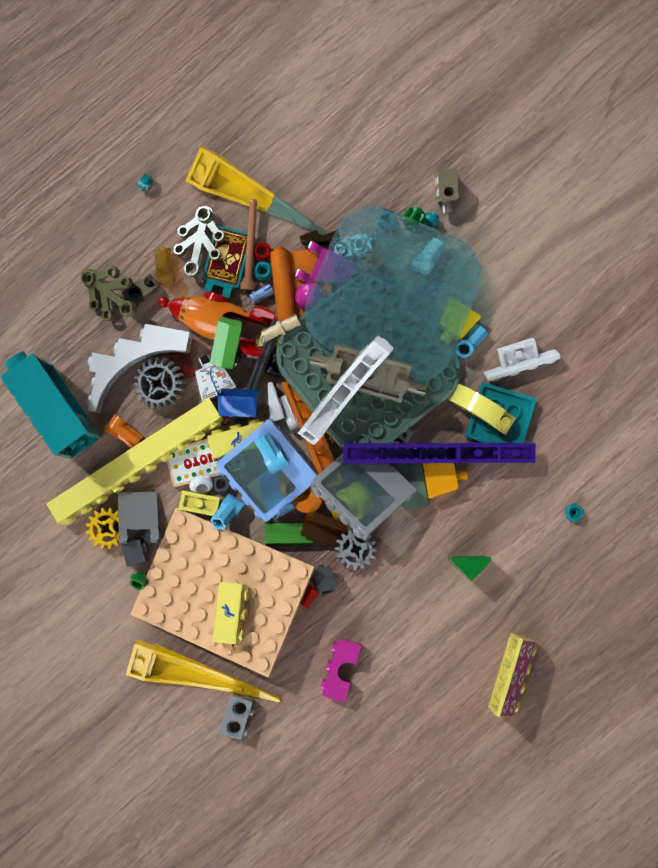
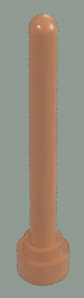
[240,199,257,291]

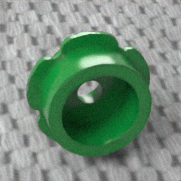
[130,572,149,590]

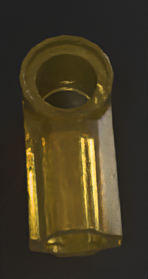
[154,247,176,288]

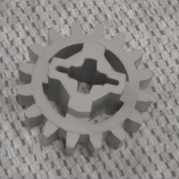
[335,529,377,570]

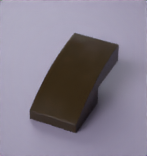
[299,230,340,245]

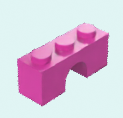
[320,637,362,702]

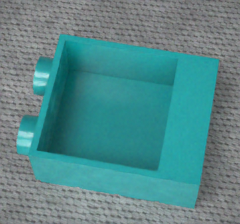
[1,351,102,459]

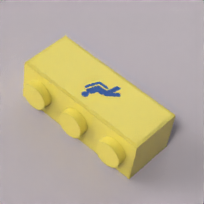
[207,419,264,459]
[212,582,249,645]

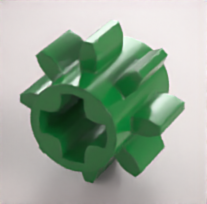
[402,206,426,230]

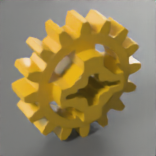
[85,508,128,549]

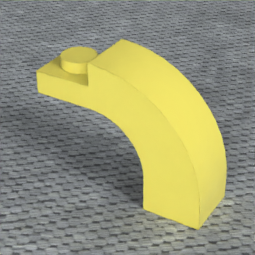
[447,384,516,435]

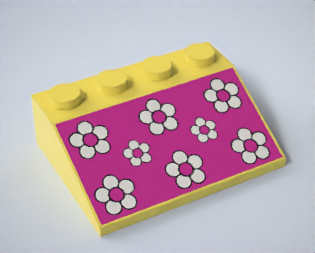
[488,633,537,717]

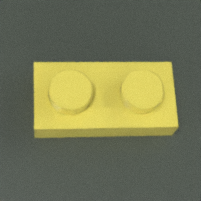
[179,490,220,516]

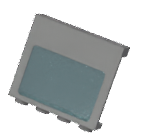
[311,454,417,542]

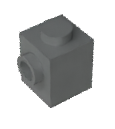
[121,536,149,567]
[310,565,338,598]

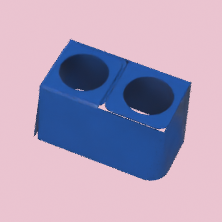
[218,388,259,417]

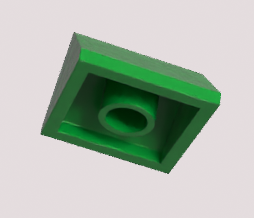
[448,556,491,581]

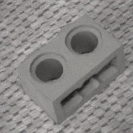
[219,693,256,740]

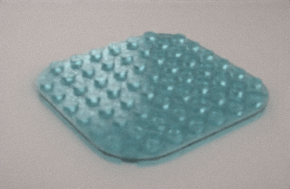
[304,206,482,382]

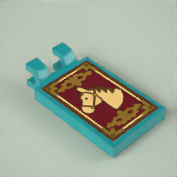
[202,225,248,300]

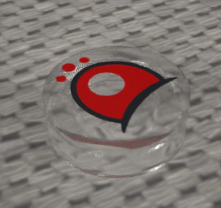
[219,416,234,430]

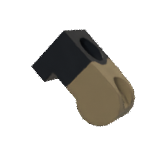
[122,274,160,307]

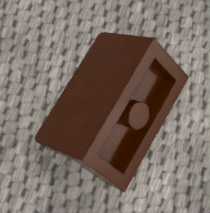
[301,512,348,547]

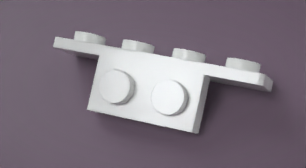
[483,338,561,382]

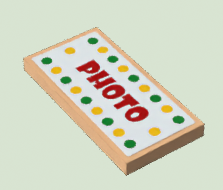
[167,439,248,488]

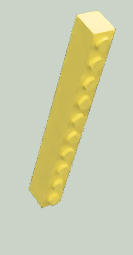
[47,398,224,525]

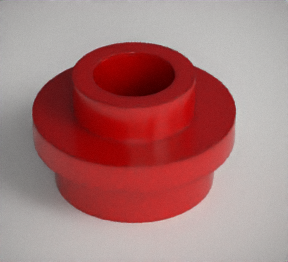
[254,242,272,261]

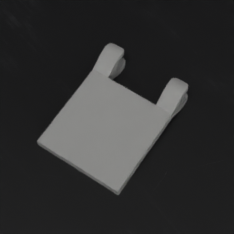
[118,492,159,544]

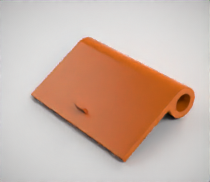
[270,247,332,338]

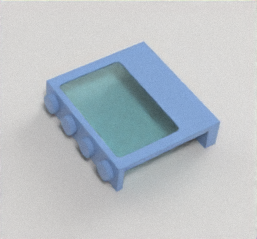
[216,417,318,522]

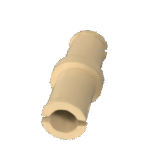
[261,314,301,342]

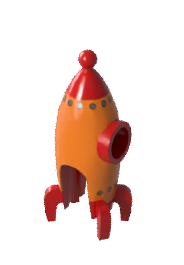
[158,291,277,359]

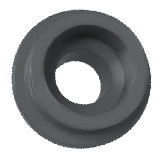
[213,475,231,494]

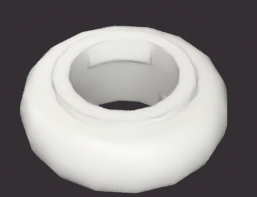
[189,475,213,494]

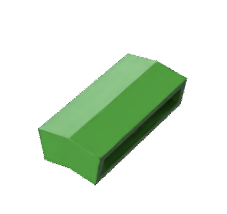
[209,316,242,369]
[265,522,313,546]

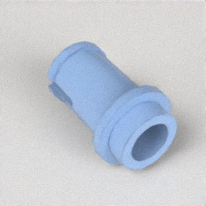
[249,284,274,305]

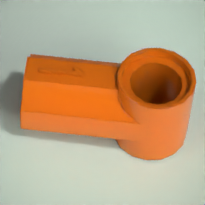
[104,414,144,448]

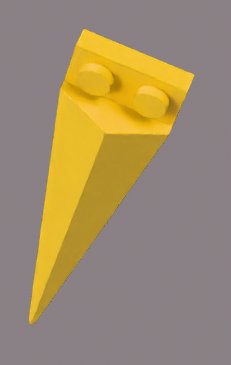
[126,640,282,702]

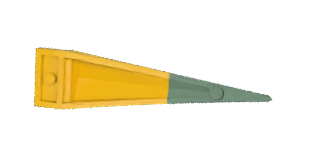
[185,146,328,235]

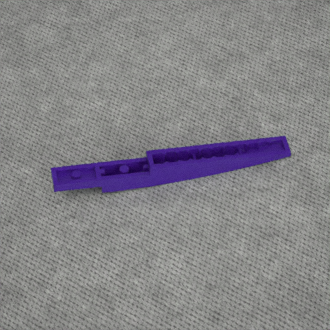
[343,442,536,463]

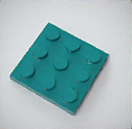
[465,382,537,443]

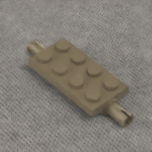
[310,343,427,403]

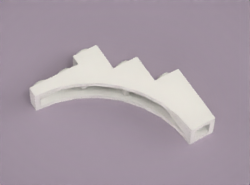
[87,324,193,413]
[298,336,394,445]

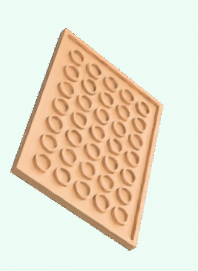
[130,508,316,677]

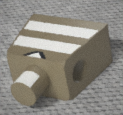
[434,168,459,214]

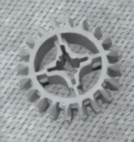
[133,358,185,409]

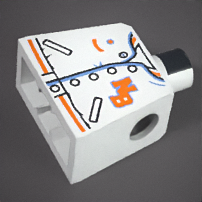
[195,355,237,401]

